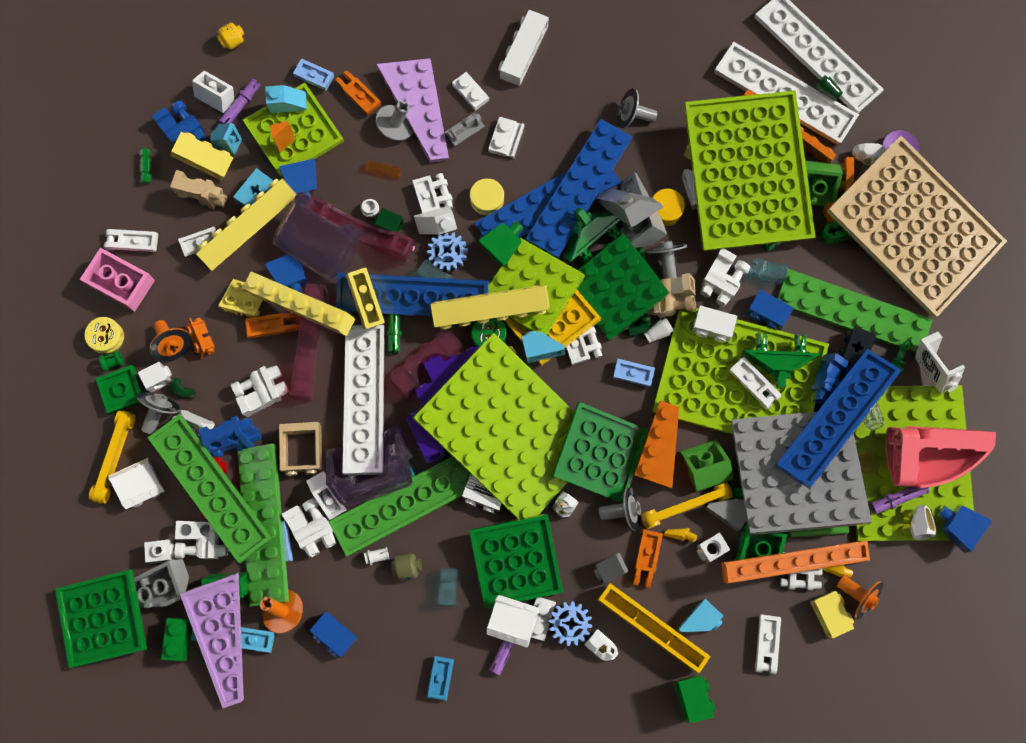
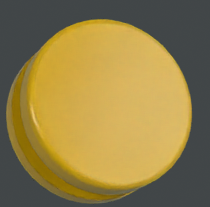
[652,189,685,226]

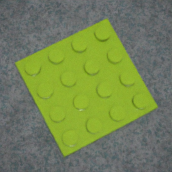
[243,83,344,179]
[489,238,585,335]

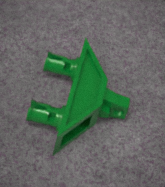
[563,207,621,265]
[741,333,822,389]

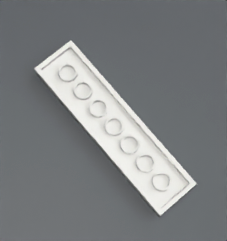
[754,0,884,114]
[714,42,859,146]
[343,325,384,475]

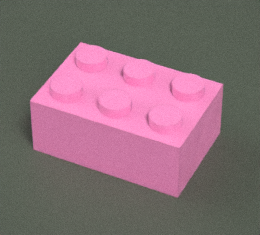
[80,248,155,312]

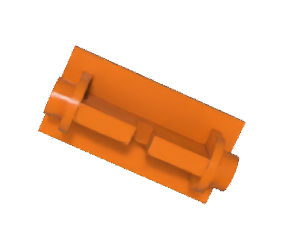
[186,318,215,359]

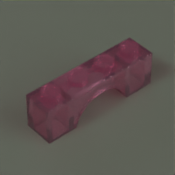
[390,329,463,398]

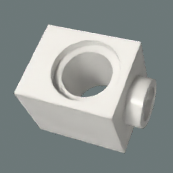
[138,362,172,393]
[697,533,730,563]

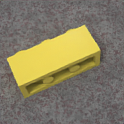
[170,132,233,181]
[346,268,385,329]

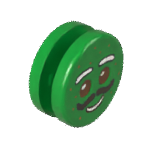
[471,318,507,347]

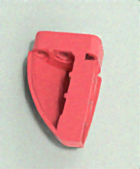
[885,426,996,488]

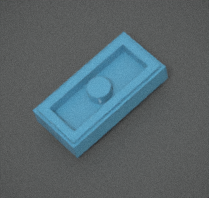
[427,656,454,701]

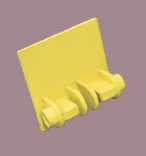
[218,279,263,318]

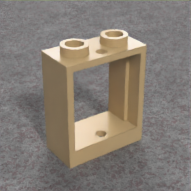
[279,422,322,476]

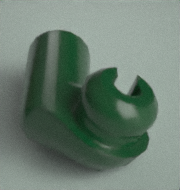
[628,313,652,337]
[169,377,196,398]

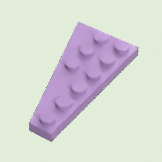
[377,58,449,163]
[180,572,244,708]

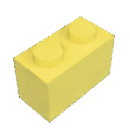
[810,591,854,639]

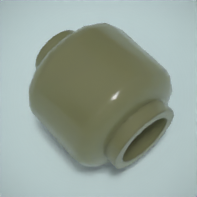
[391,553,422,581]

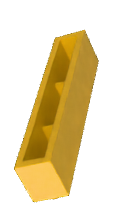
[597,583,711,673]

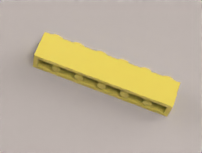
[197,178,298,271]
[242,272,355,337]
[430,284,550,329]

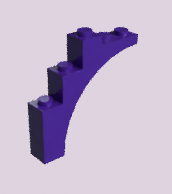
[406,346,480,464]

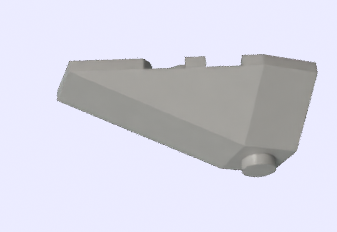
[620,172,667,248]
[595,188,663,228]
[134,559,189,608]

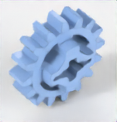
[427,232,468,273]
[548,601,592,646]

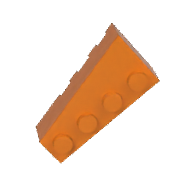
[634,400,679,488]

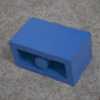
[746,290,794,331]
[310,612,358,657]

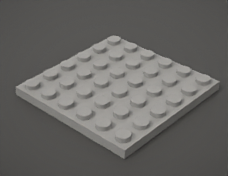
[731,412,872,535]

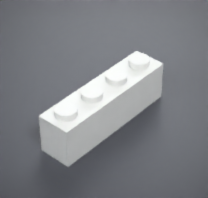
[498,10,549,86]

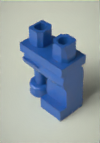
[152,101,207,145]
[811,353,853,404]
[200,416,262,457]

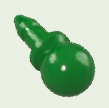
[891,341,909,376]

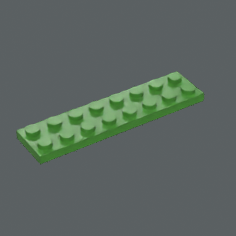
[777,269,933,354]
[148,414,273,564]
[238,444,289,607]
[329,457,471,557]

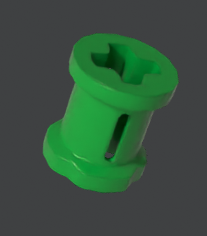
[99,349,124,372]

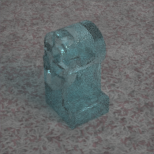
[417,259,454,279]
[749,259,789,285]
[437,567,458,606]

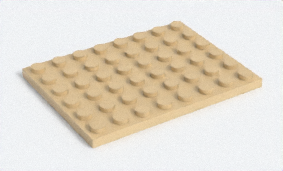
[826,136,1007,318]

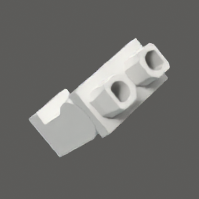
[700,248,751,307]
[231,366,289,417]
[282,498,336,558]
[174,521,229,559]

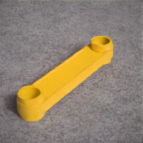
[89,410,136,504]
[641,482,734,530]

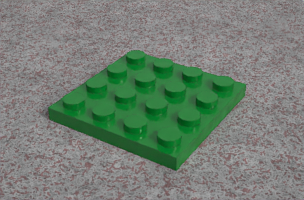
[577,233,671,340]
[551,402,649,503]
[469,514,563,609]
[55,569,147,669]

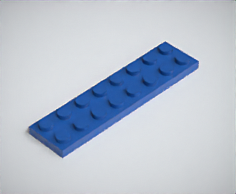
[526,119,633,259]
[475,170,621,239]
[337,272,489,316]
[776,349,901,490]

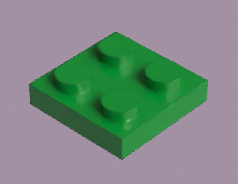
[96,365,143,415]

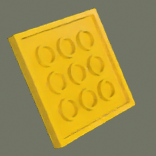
[503,290,601,366]

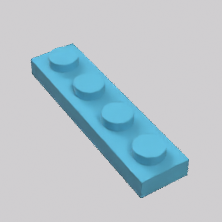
[191,627,275,653]

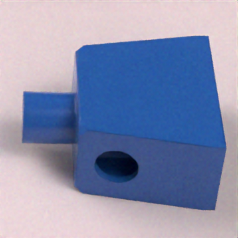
[279,159,317,204]
[265,250,308,294]
[938,506,992,553]

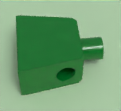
[477,221,523,267]

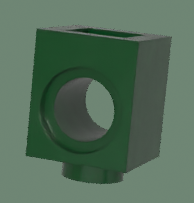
[374,208,404,239]

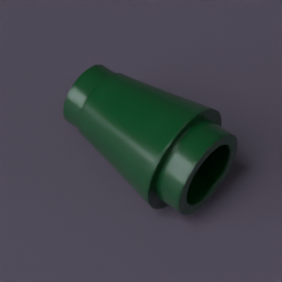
[815,75,843,101]

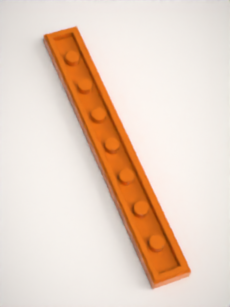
[721,541,870,584]

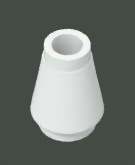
[644,318,674,343]

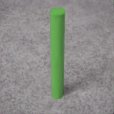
[789,526,849,538]

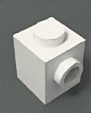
[144,540,175,564]

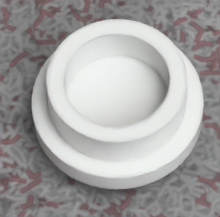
[360,199,379,217]

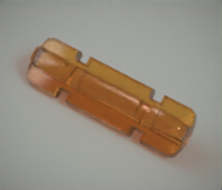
[366,160,402,178]

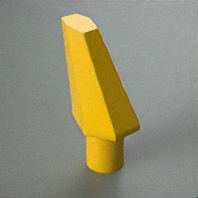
[664,528,697,542]
[822,565,853,578]

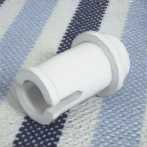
[364,547,390,565]

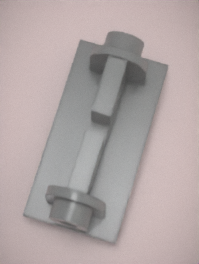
[445,113,485,146]

